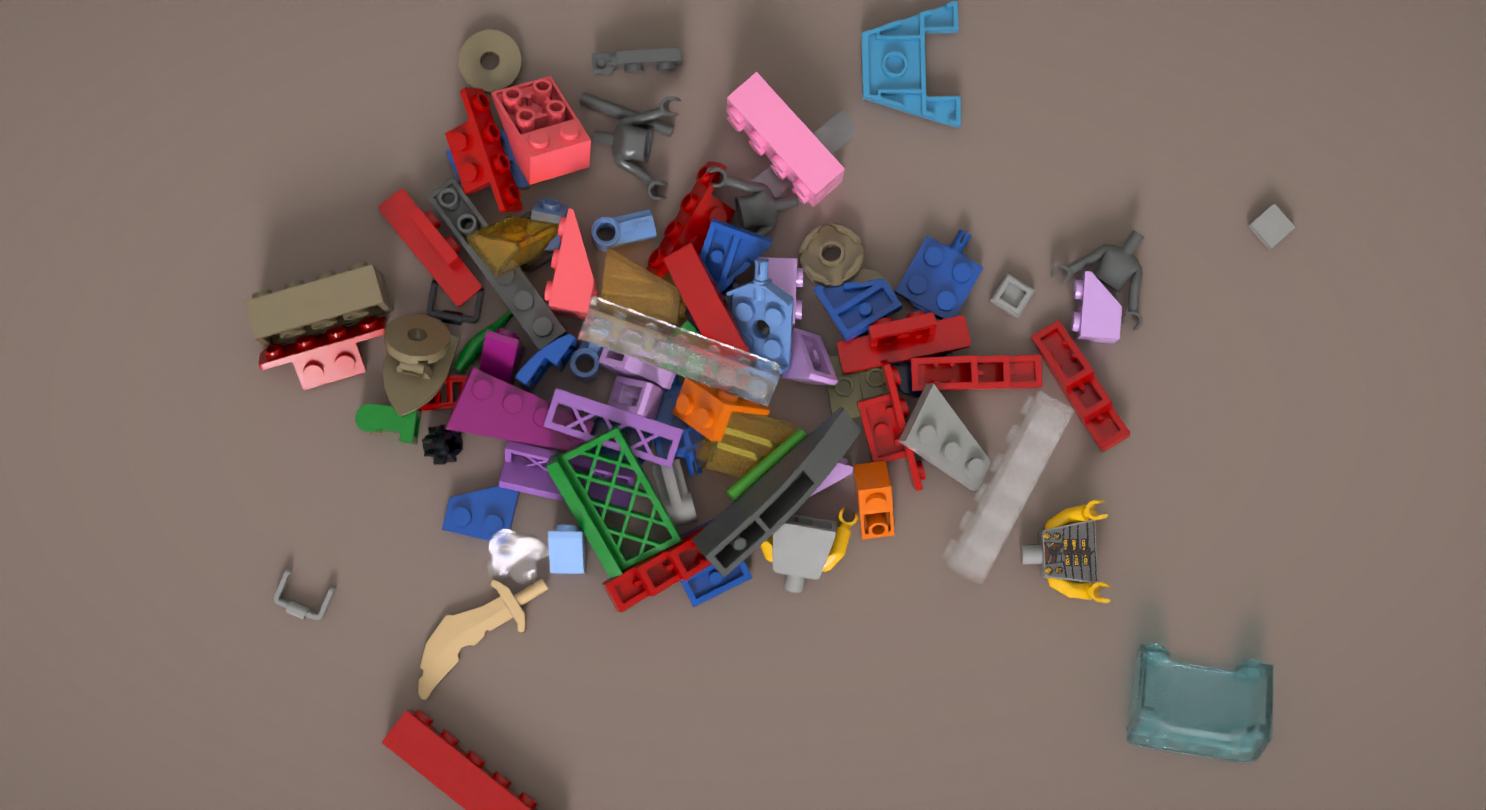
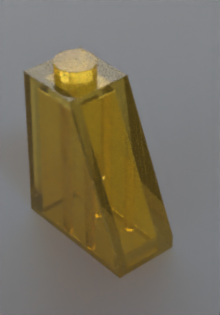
[599,249,687,327]

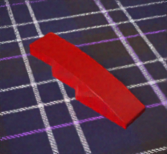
[663,242,756,378]
[1031,320,1130,453]
[911,354,1043,392]
[602,524,712,613]

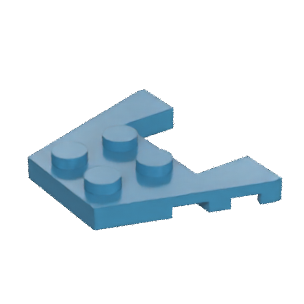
[861,1,961,128]

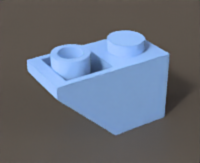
[548,525,587,574]

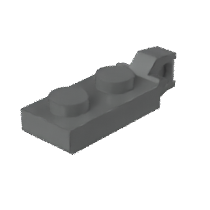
[592,47,683,76]

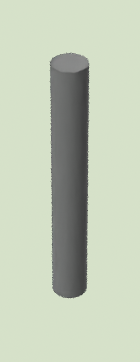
[580,92,675,137]

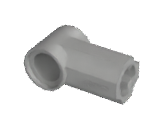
[652,459,698,529]

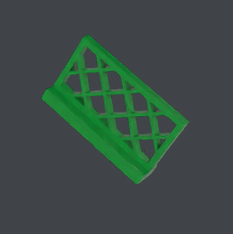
[546,425,682,580]

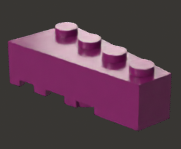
[444,368,595,451]

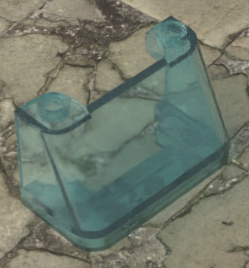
[1126,643,1273,763]

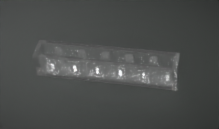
[578,296,780,407]
[942,391,1075,585]

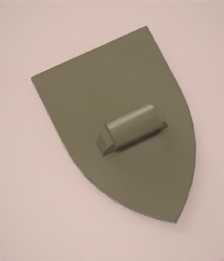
[383,334,460,417]

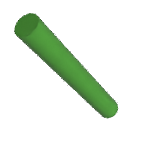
[726,428,807,501]

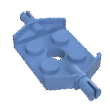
[727,259,794,397]

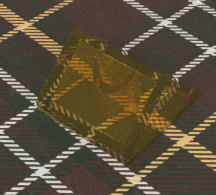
[467,216,559,277]

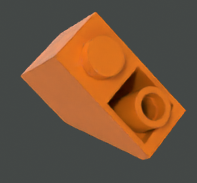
[853,461,895,540]

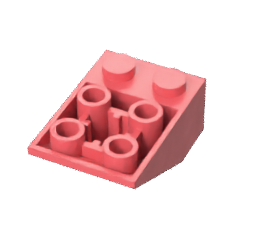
[491,76,591,185]
[544,208,598,322]

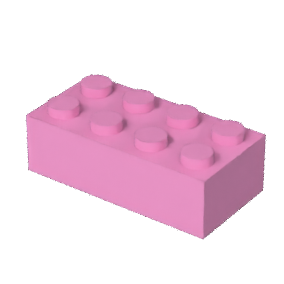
[726,72,845,207]

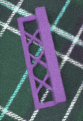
[543,388,683,468]
[499,440,636,516]

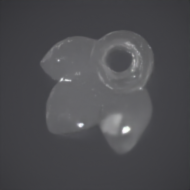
[487,529,549,584]

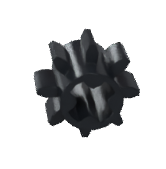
[422,424,463,465]

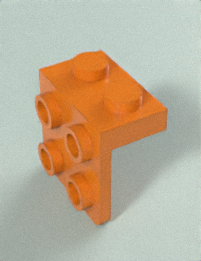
[672,375,771,442]

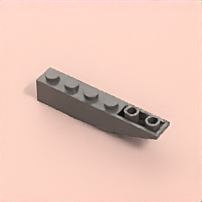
[427,177,568,351]
[692,407,861,578]

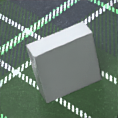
[1248,203,1296,250]
[990,273,1035,319]

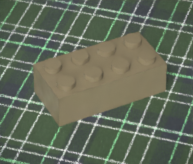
[244,262,394,347]

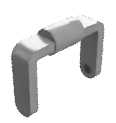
[273,568,336,621]

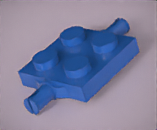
[895,229,984,320]
[653,373,722,477]

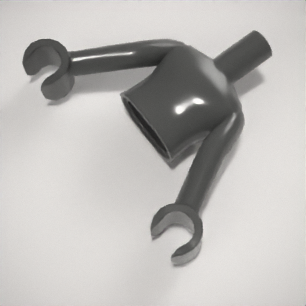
[592,96,681,200]
[706,166,798,237]
[1051,230,1144,331]

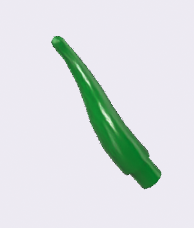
[453,310,513,373]

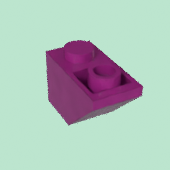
[479,328,526,385]

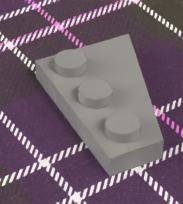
[899,383,991,490]

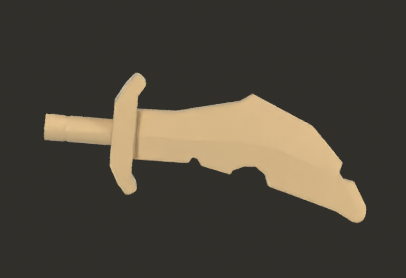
[418,578,549,700]

